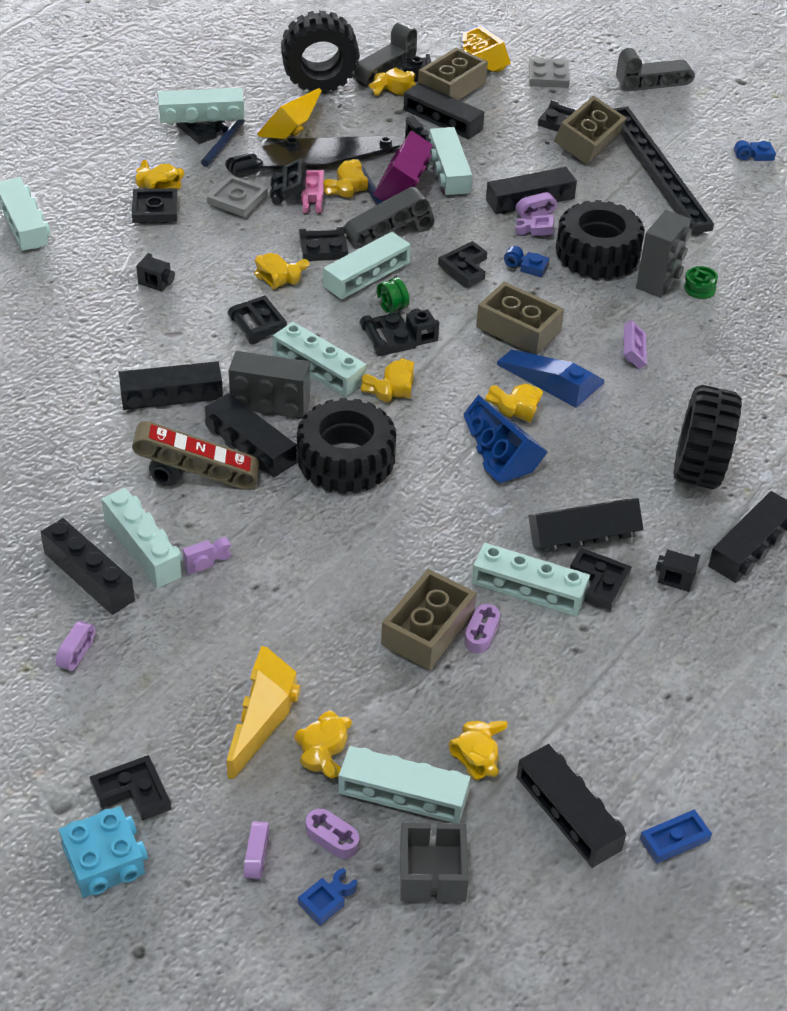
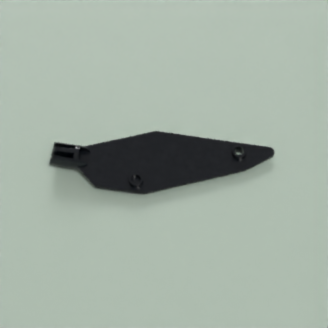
[225,135,405,178]

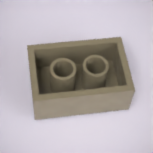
[418,47,488,100]
[554,96,627,164]
[476,282,564,355]
[381,569,477,670]

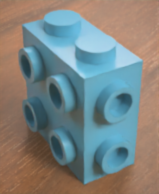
[59,806,148,898]

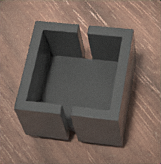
[400,823,469,902]

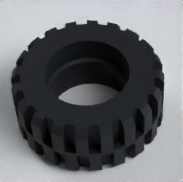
[281,10,360,93]
[556,200,645,280]
[673,385,742,489]
[297,398,396,494]

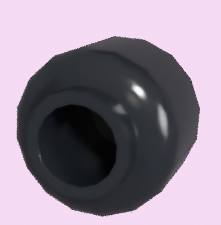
[149,460,186,486]

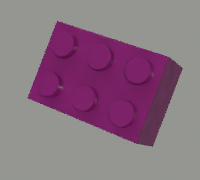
[373,131,433,201]

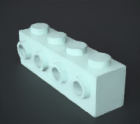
[158,88,244,124]
[429,127,472,195]
[0,177,51,251]
[323,232,411,300]
[273,322,366,397]
[101,488,183,589]
[471,542,590,616]
[338,746,470,823]

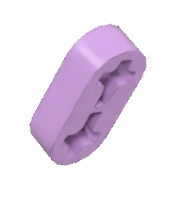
[516,192,557,220]
[464,604,500,653]
[56,621,95,671]
[306,809,359,859]
[244,821,269,879]

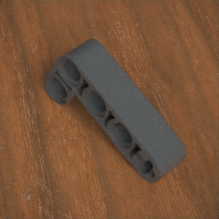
[353,22,417,86]
[616,48,695,91]
[344,187,435,248]

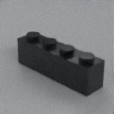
[403,83,485,140]
[486,167,577,214]
[118,361,223,410]
[205,393,297,478]
[708,491,787,583]
[528,498,644,552]
[40,518,135,615]
[516,744,626,868]

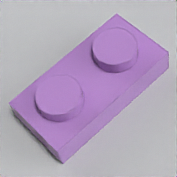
[623,319,647,369]

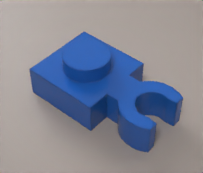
[298,868,358,926]

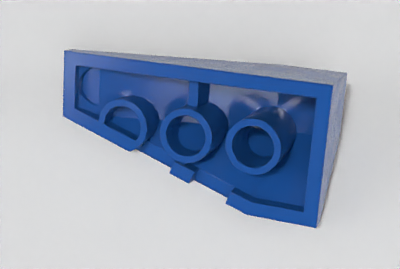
[497,349,604,408]
[463,395,548,483]

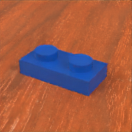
[640,809,712,864]

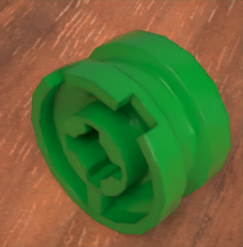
[684,266,718,299]
[376,277,410,314]

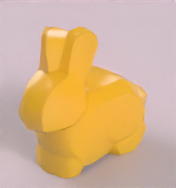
[369,67,416,96]
[323,159,368,198]
[135,160,185,190]
[254,253,310,290]
[361,358,414,402]
[485,384,543,423]
[294,710,353,779]
[448,721,508,780]

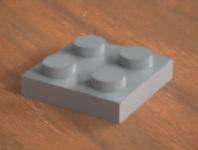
[529,57,570,88]
[207,175,268,217]

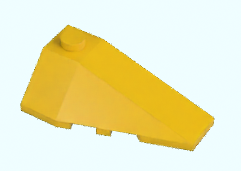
[463,26,511,72]
[257,88,322,139]
[226,646,301,779]

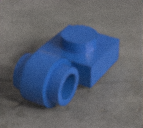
[734,140,776,161]
[504,246,550,278]

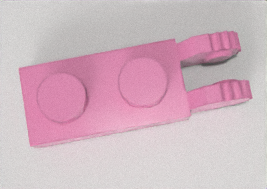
[301,170,324,213]

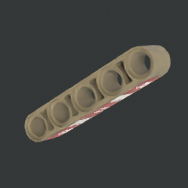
[132,421,259,490]

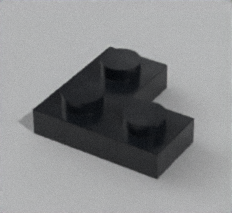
[438,241,488,287]
[570,547,632,611]
[89,755,172,821]

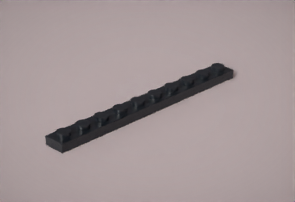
[613,106,714,234]

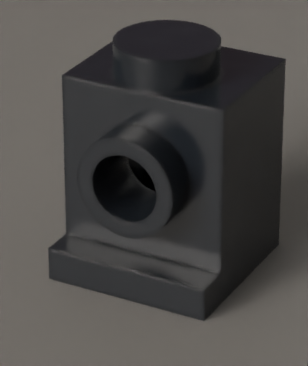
[402,54,431,82]
[136,253,175,292]
[406,308,440,346]
[655,549,700,592]

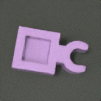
[515,215,555,236]
[183,537,232,575]

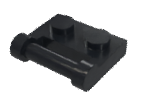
[538,100,577,132]
[299,226,348,261]
[227,295,287,344]
[359,312,416,356]

